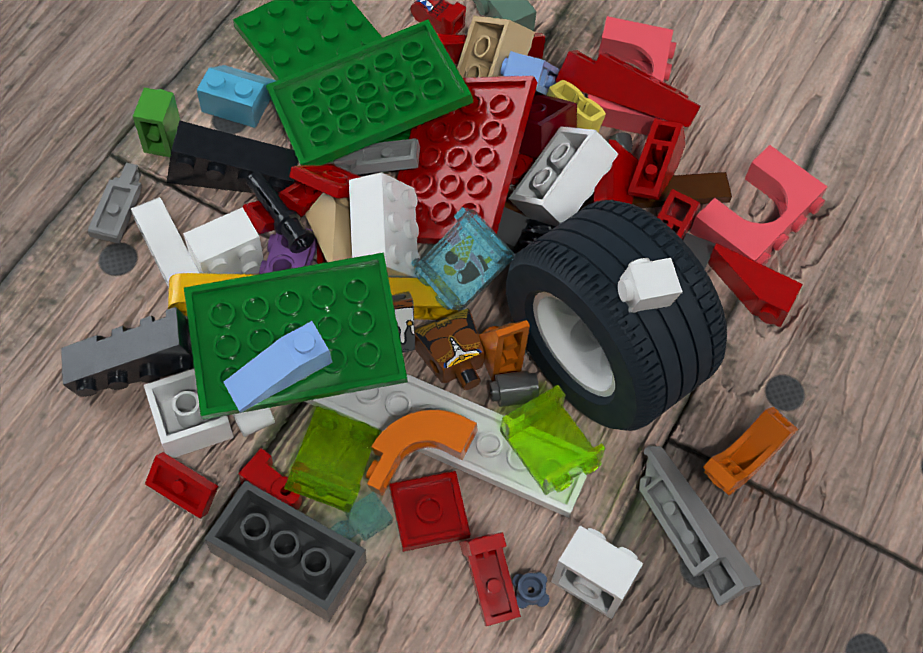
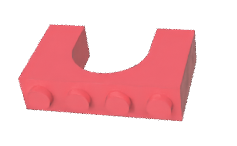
[588,16,676,136]
[690,145,827,266]

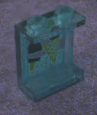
[411,207,516,310]

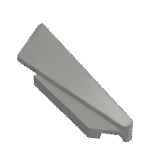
[639,446,761,606]

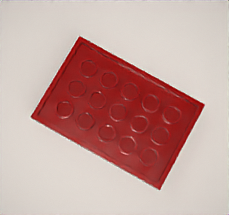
[397,75,538,244]

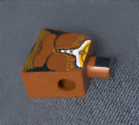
[415,308,484,390]

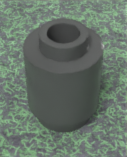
[490,371,539,407]

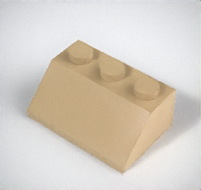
[457,15,535,78]

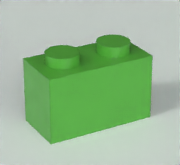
[133,87,181,157]

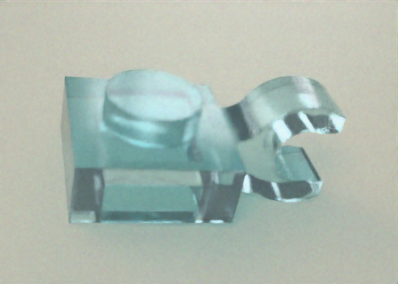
[330,491,393,542]

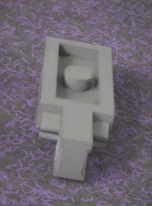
[334,138,420,175]
[88,163,142,244]

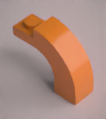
[703,407,798,496]
[366,410,478,496]

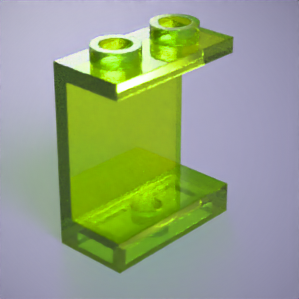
[500,385,606,495]
[284,406,380,513]

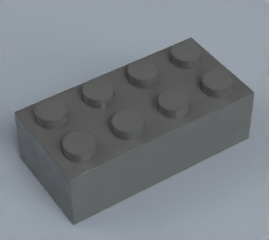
[205,481,367,622]

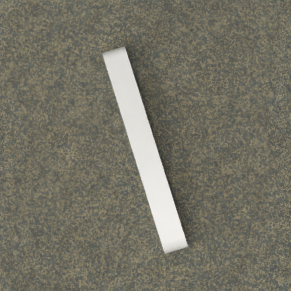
[130,197,275,437]

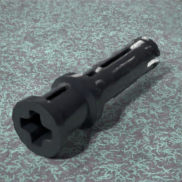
[245,171,315,253]

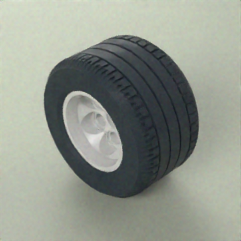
[506,200,727,431]

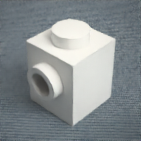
[618,258,682,313]

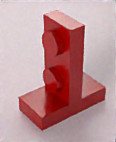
[459,532,521,626]

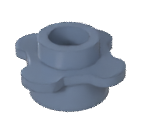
[512,572,550,609]

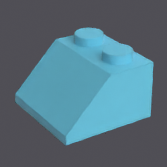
[197,65,276,128]

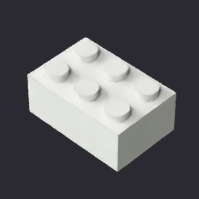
[508,126,618,226]
[349,172,421,278]

